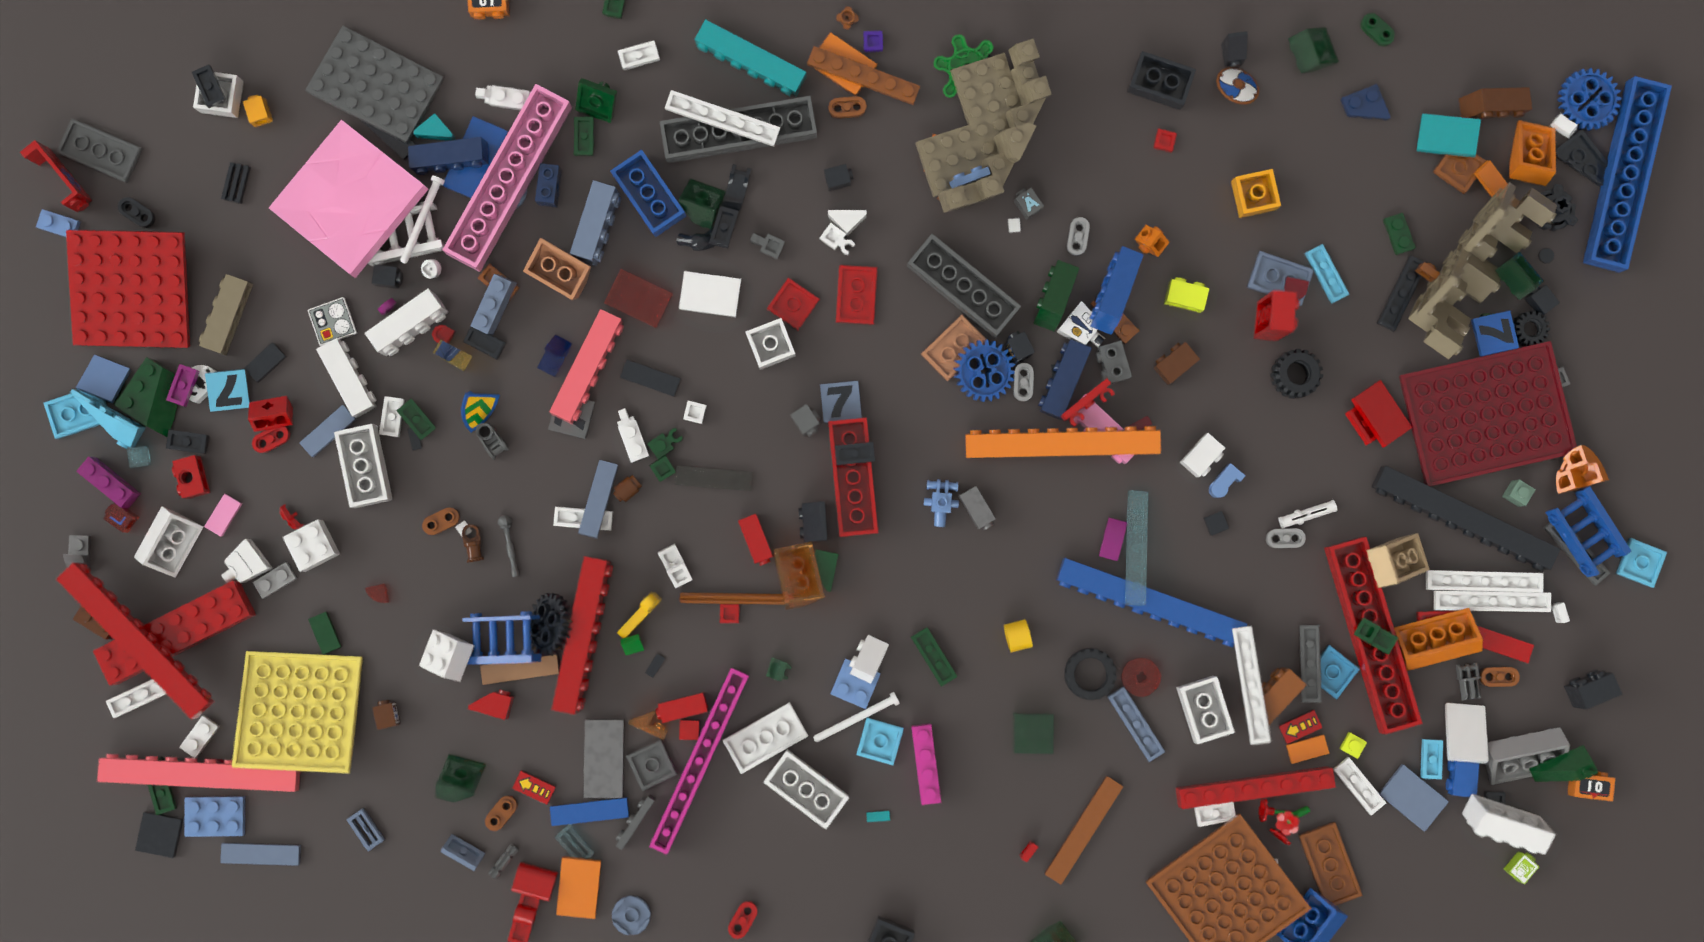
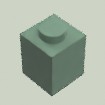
[1502,480,1536,507]

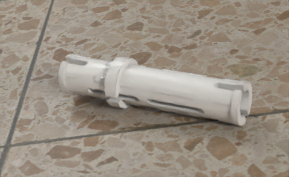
[1278,500,1337,529]

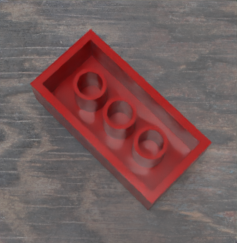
[1254,290,1299,341]

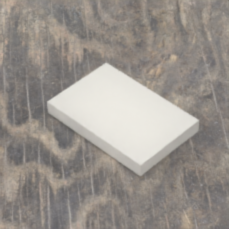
[679,271,741,317]
[1445,703,1489,763]

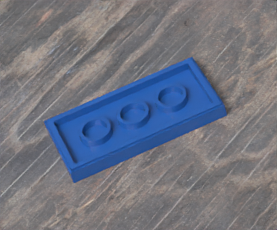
[442,117,508,198]

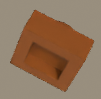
[1415,262,1440,282]

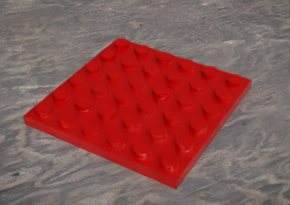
[66,230,190,348]

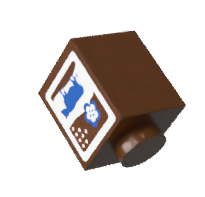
[372,699,400,730]

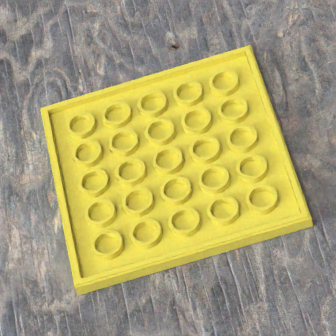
[232,651,363,773]

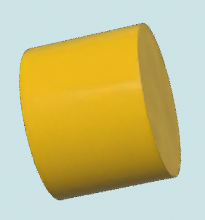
[1003,619,1033,653]

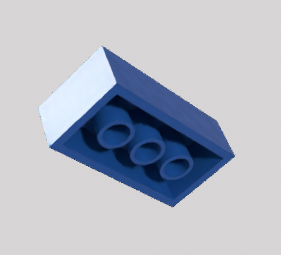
[610,150,686,237]
[1089,246,1144,335]

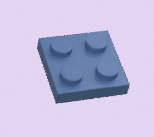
[830,658,881,709]

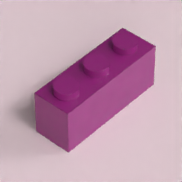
[76,456,141,508]

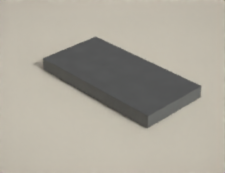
[56,118,143,183]

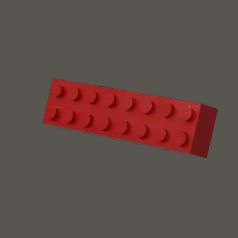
[552,556,614,715]
[93,581,256,686]

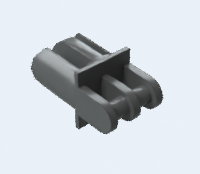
[1456,662,1481,701]

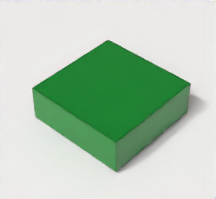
[620,634,644,655]

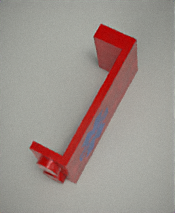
[20,140,92,212]

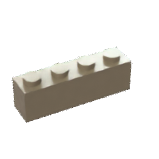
[199,274,253,356]

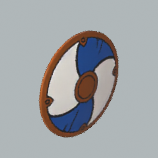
[1216,67,1259,104]

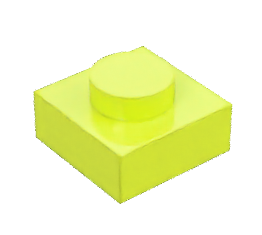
[1339,732,1367,759]

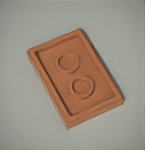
[921,315,987,382]

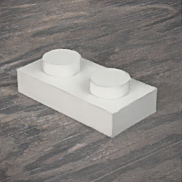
[618,41,660,70]
[379,396,405,437]
[180,715,220,758]
[1194,802,1236,827]

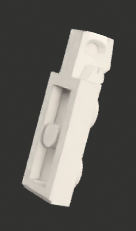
[475,85,530,110]
[617,409,649,463]

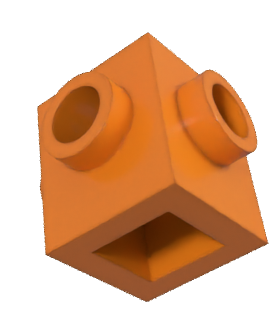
[1134,225,1170,257]

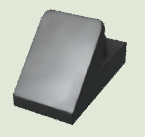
[63,535,91,568]

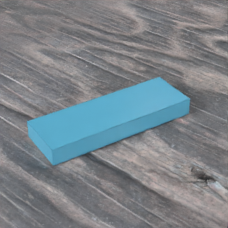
[1305,244,1349,304]

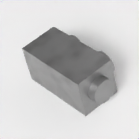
[958,486,995,530]

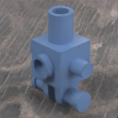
[924,479,959,527]

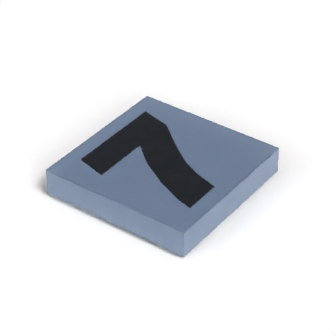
[820,381,862,423]

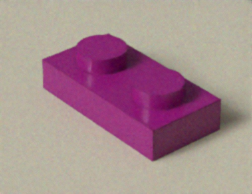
[166,364,200,407]

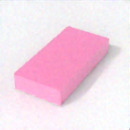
[204,494,242,537]

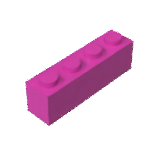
[911,723,941,805]

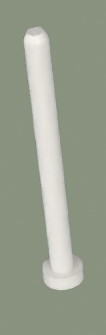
[400,175,445,264]
[813,692,900,742]

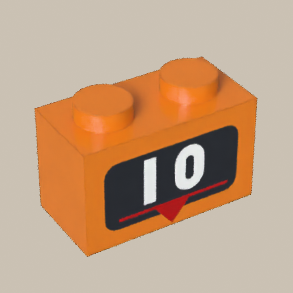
[468,0,509,20]
[1567,771,1615,801]

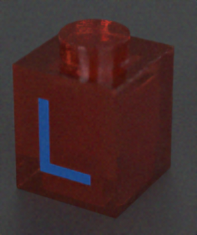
[103,503,139,533]

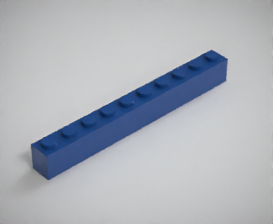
[1056,558,1247,648]

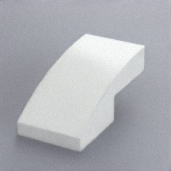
[658,543,693,588]

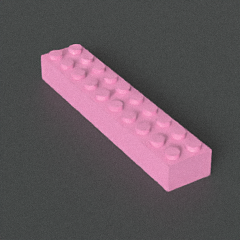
[443,84,572,272]

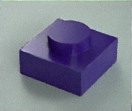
[863,31,883,52]

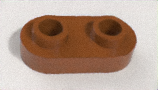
[828,96,866,118]
[422,507,460,535]
[1479,667,1520,687]
[485,795,518,831]

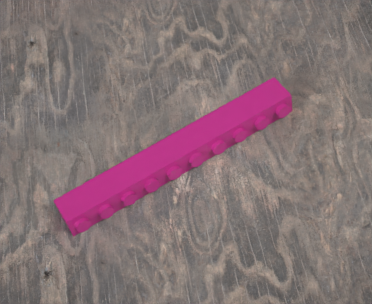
[649,667,749,855]

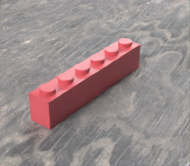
[549,309,624,424]

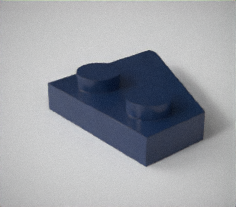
[1340,84,1391,120]

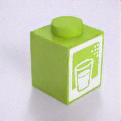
[1504,852,1539,885]

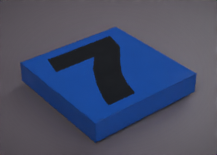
[1471,311,1519,357]

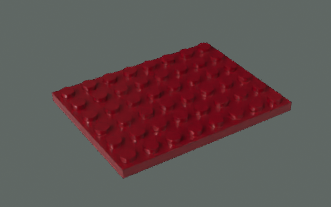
[1399,341,1577,486]

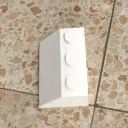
[134,506,203,578]

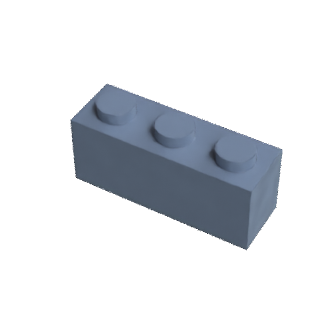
[470,274,517,335]

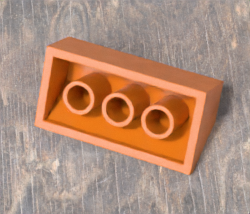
[1394,608,1483,671]

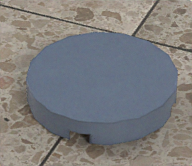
[612,895,651,935]

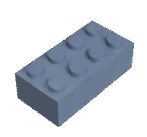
[570,180,621,266]

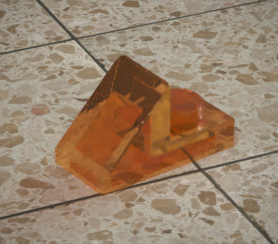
[628,710,668,740]

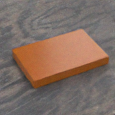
[815,32,877,96]
[556,856,601,919]

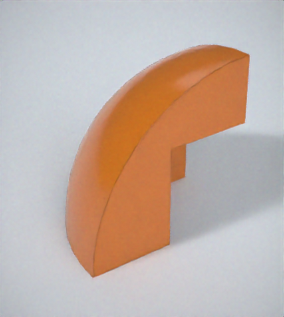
[1556,445,1609,494]

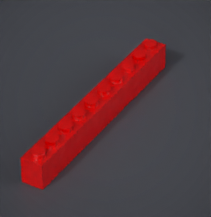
[56,562,215,719]

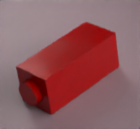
[738,514,773,566]
[656,692,709,723]

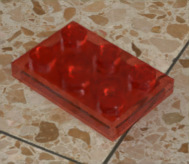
[604,269,673,328]

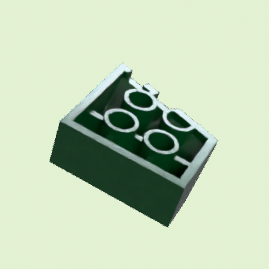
[114,357,178,437]

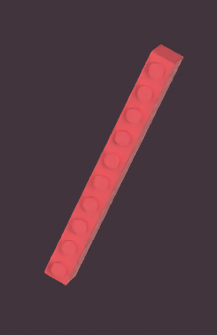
[97,754,300,792]

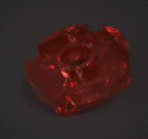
[1121,658,1161,697]

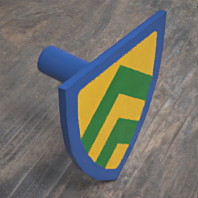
[461,391,500,433]

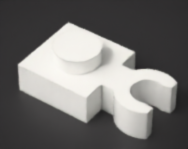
[820,223,855,255]

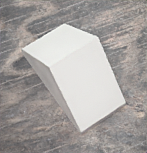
[828,210,866,236]

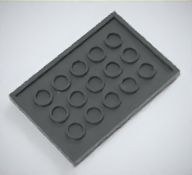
[305,26,444,144]

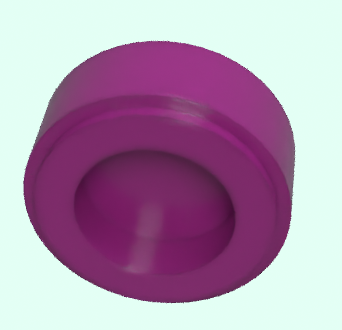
[377,298,397,315]

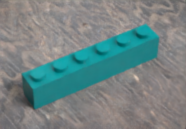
[695,20,807,96]

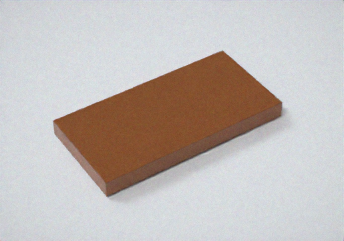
[1298,822,1363,905]

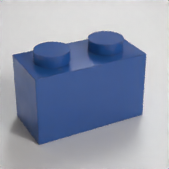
[1446,760,1479,797]

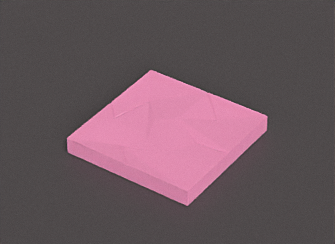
[269,120,428,278]

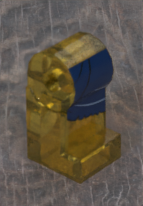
[433,339,472,371]

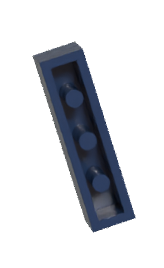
[408,137,489,175]
[1038,339,1091,420]

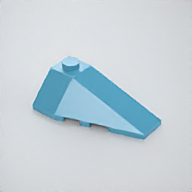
[70,389,146,449]

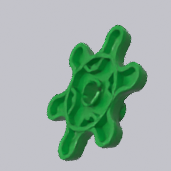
[933,34,993,98]

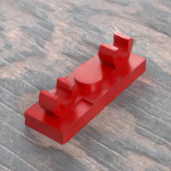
[1060,379,1115,427]

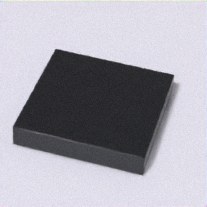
[135,812,183,858]

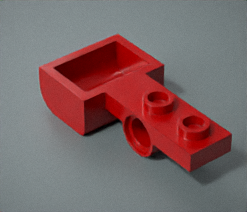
[507,862,559,942]

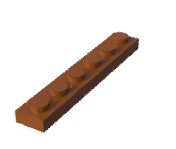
[807,46,920,105]

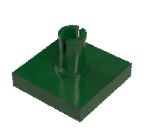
[575,78,617,123]

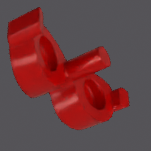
[280,504,304,529]

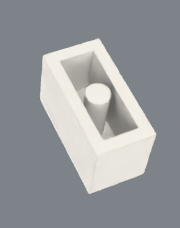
[1180,433,1225,478]
[849,635,889,683]

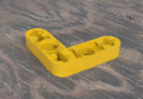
[617,592,662,639]

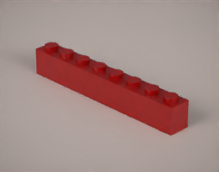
[1175,766,1336,809]

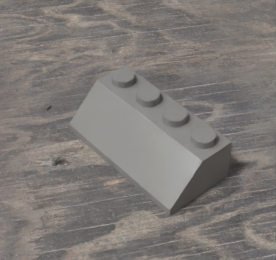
[1485,727,1570,785]

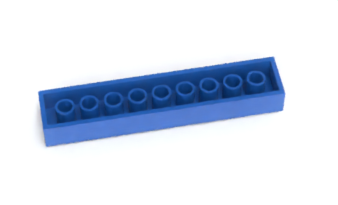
[1583,76,1672,273]

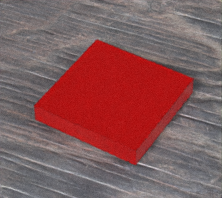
[767,277,820,331]

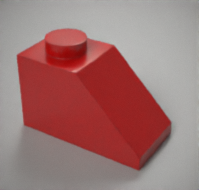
[468,689,515,720]

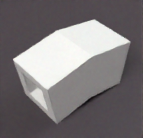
[1550,114,1577,138]

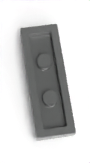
[616,795,656,850]

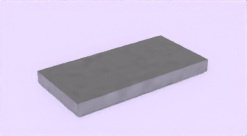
[584,719,624,798]

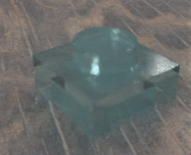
[127,446,151,468]

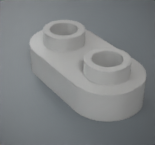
[1067,217,1090,256]
[1013,363,1034,402]
[1266,528,1306,548]

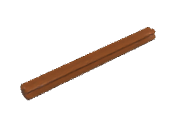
[680,592,794,605]

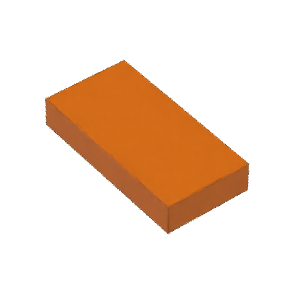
[1474,160,1508,197]
[1286,734,1330,764]

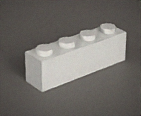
[316,338,377,418]

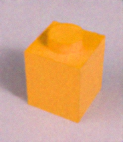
[243,95,273,127]

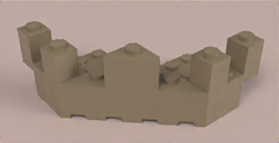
[915,38,1051,213]
[1408,182,1557,359]

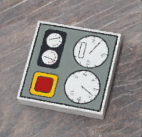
[308,297,358,346]

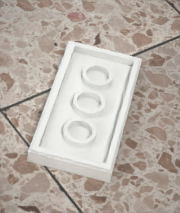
[722,702,809,774]

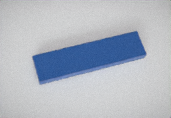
[550,797,629,826]

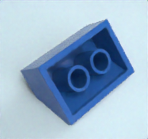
[1277,888,1348,942]

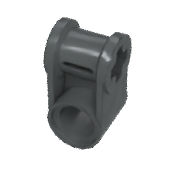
[476,423,509,460]

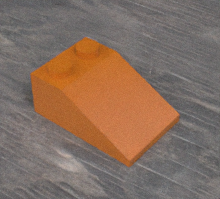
[1509,120,1556,186]

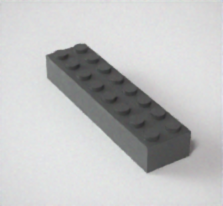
[659,96,817,163]

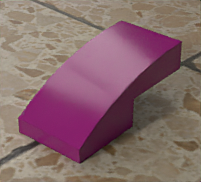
[1098,517,1127,561]

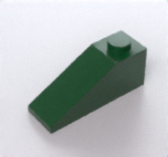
[1529,745,1598,782]

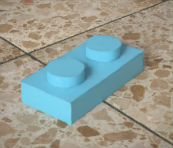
[1420,739,1443,779]

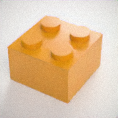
[1231,169,1281,218]

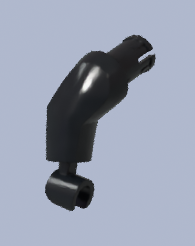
[677,226,715,251]

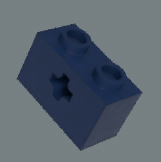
[535,163,562,207]

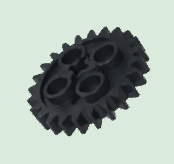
[530,593,572,656]

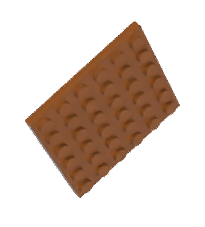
[1146,813,1311,942]

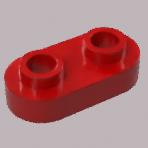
[252,426,290,453]
[728,901,757,939]

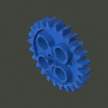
[1557,68,1622,131]
[953,340,1015,402]

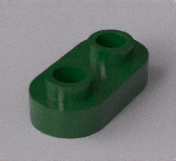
[1360,13,1395,47]

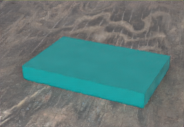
[1417,114,1481,157]

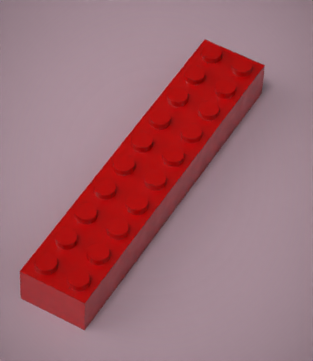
[1324,537,1422,734]

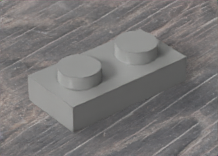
[253,562,297,599]

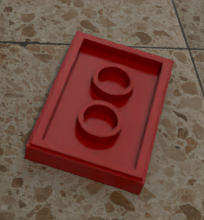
[836,265,877,325]
[1351,380,1412,448]

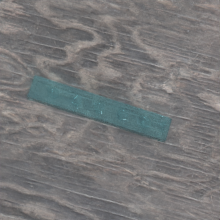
[1125,490,1148,606]

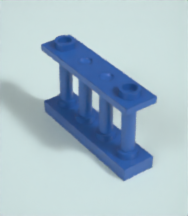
[1545,486,1632,577]
[462,611,541,665]

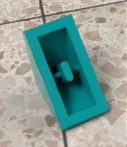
[414,113,456,141]

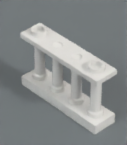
[368,201,445,266]

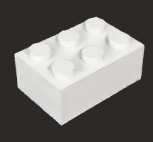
[1176,676,1235,744]

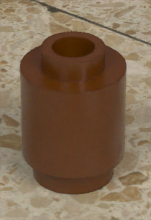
[613,474,642,502]

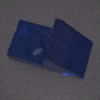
[537,335,572,377]

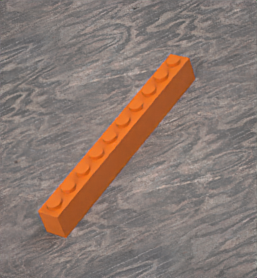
[966,426,1161,458]

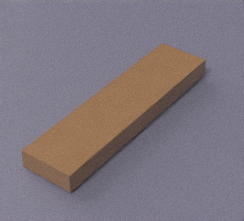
[480,655,560,685]

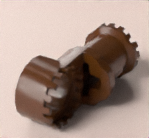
[462,524,484,563]

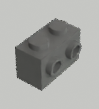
[1095,341,1132,385]
[791,404,821,437]

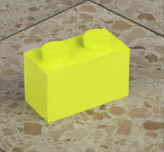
[1164,277,1209,313]

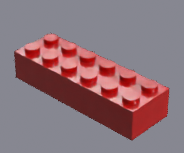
[828,418,878,537]

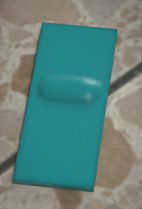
[866,811,890,822]

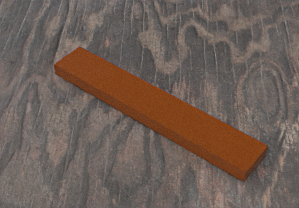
[1044,776,1123,885]

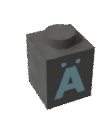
[1014,188,1044,220]

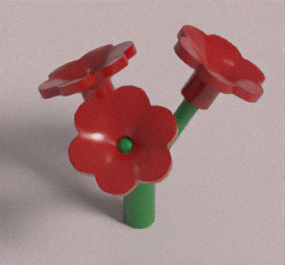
[1258,799,1310,845]

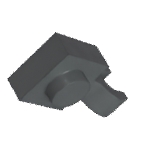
[750,233,785,260]

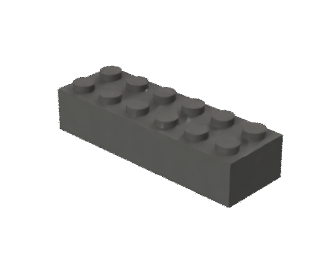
[907,234,1021,338]

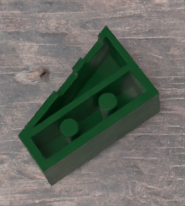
[1033,260,1079,332]

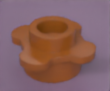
[836,7,859,29]

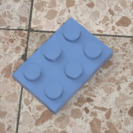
[184,796,245,837]

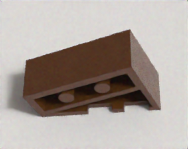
[1459,87,1532,119]

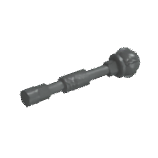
[498,515,520,577]

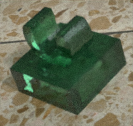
[766,658,791,681]

